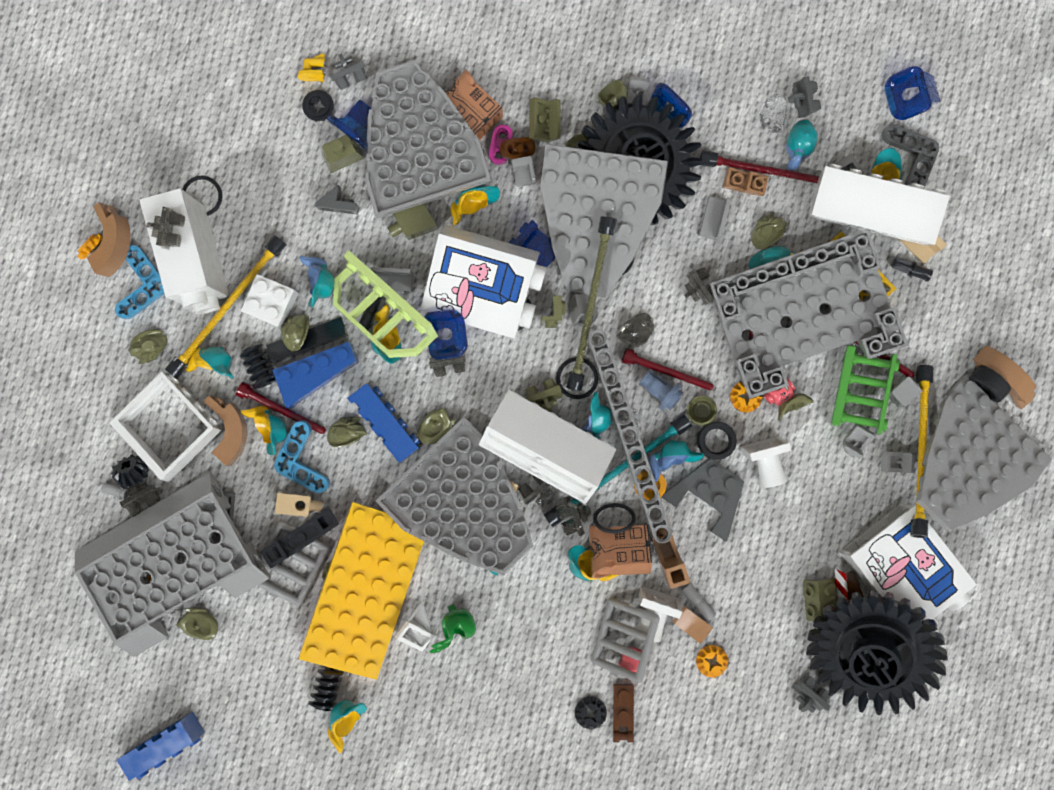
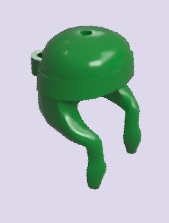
[429,604,476,653]

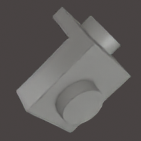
[627,77,650,108]
[843,424,874,459]
[881,451,915,473]

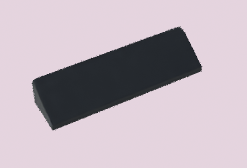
[266,317,348,364]

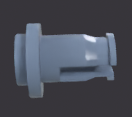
[639,370,684,411]

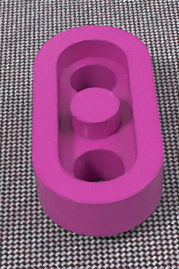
[489,125,513,165]

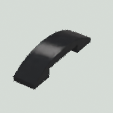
[260,507,340,569]

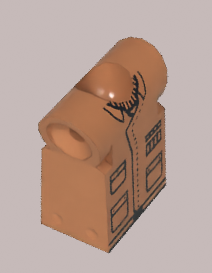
[444,69,504,141]
[589,525,652,578]

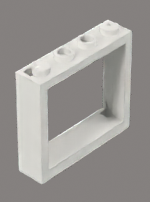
[110,372,221,482]

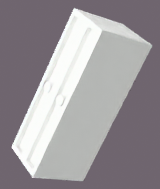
[808,164,950,246]
[479,390,616,504]

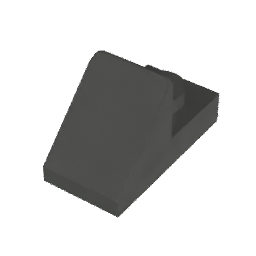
[315,185,359,215]

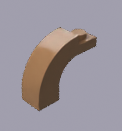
[87,202,131,277]
[973,345,1036,409]
[203,396,247,466]
[649,517,690,589]

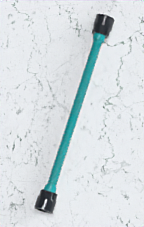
[544,414,692,527]

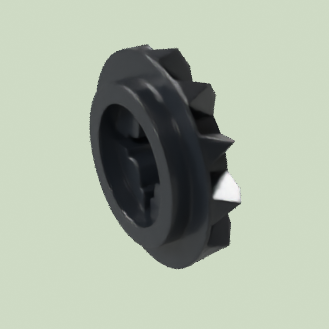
[302,90,334,122]
[575,696,607,730]

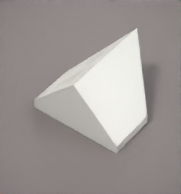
[395,601,434,651]

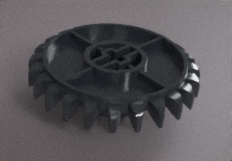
[576,94,703,225]
[806,590,948,715]

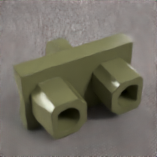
[525,378,563,413]

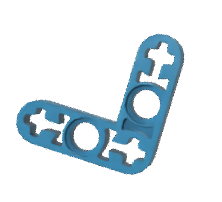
[115,245,165,319]
[274,420,330,493]

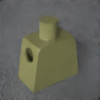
[322,134,365,173]
[387,204,438,240]

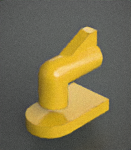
[298,54,325,82]

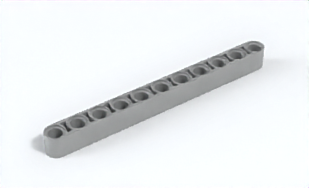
[588,329,672,543]

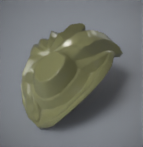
[751,212,787,249]
[281,314,309,351]
[128,329,168,364]
[778,393,814,421]
[418,408,455,445]
[327,416,367,447]
[176,607,218,640]

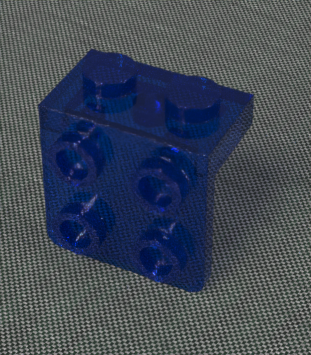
[508,220,556,267]

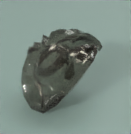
[616,313,654,349]

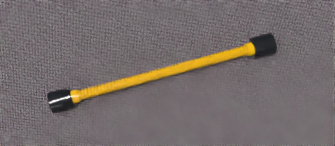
[165,235,287,379]
[910,365,934,538]

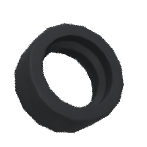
[969,366,1011,403]
[697,422,737,460]

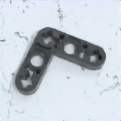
[882,125,939,188]

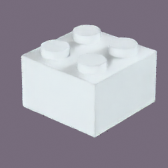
[241,274,298,328]

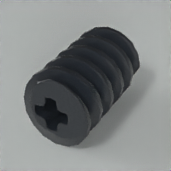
[240,344,276,389]
[308,666,344,711]

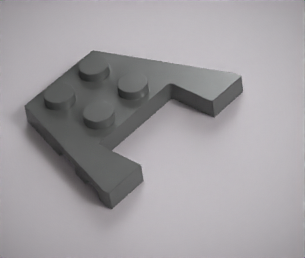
[661,458,744,542]

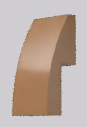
[722,167,769,196]
[672,606,713,644]

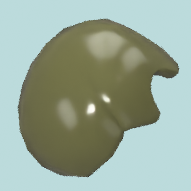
[598,80,628,110]
[687,395,717,426]

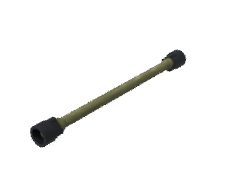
[566,216,617,391]

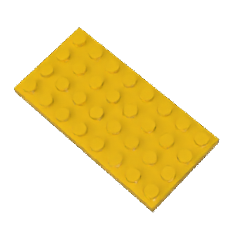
[298,501,424,680]

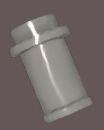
[101,480,130,500]

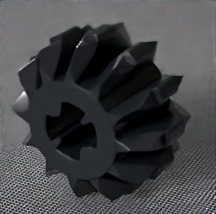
[111,454,149,489]

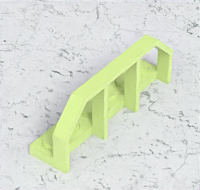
[333,251,438,358]

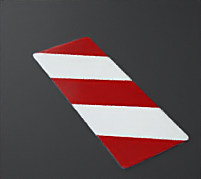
[835,569,848,601]

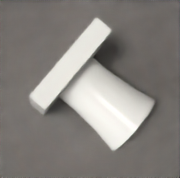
[740,436,792,488]
[636,586,682,642]

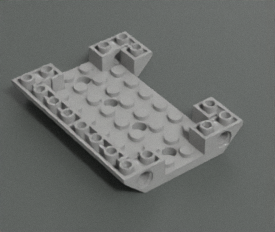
[710,229,909,399]
[75,472,271,657]

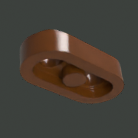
[500,137,535,159]

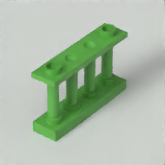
[831,346,900,435]

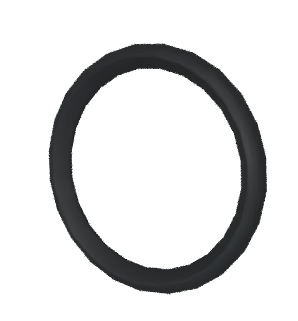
[182,176,223,216]
[556,357,598,399]
[593,503,636,534]

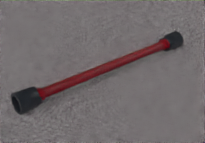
[700,149,819,184]

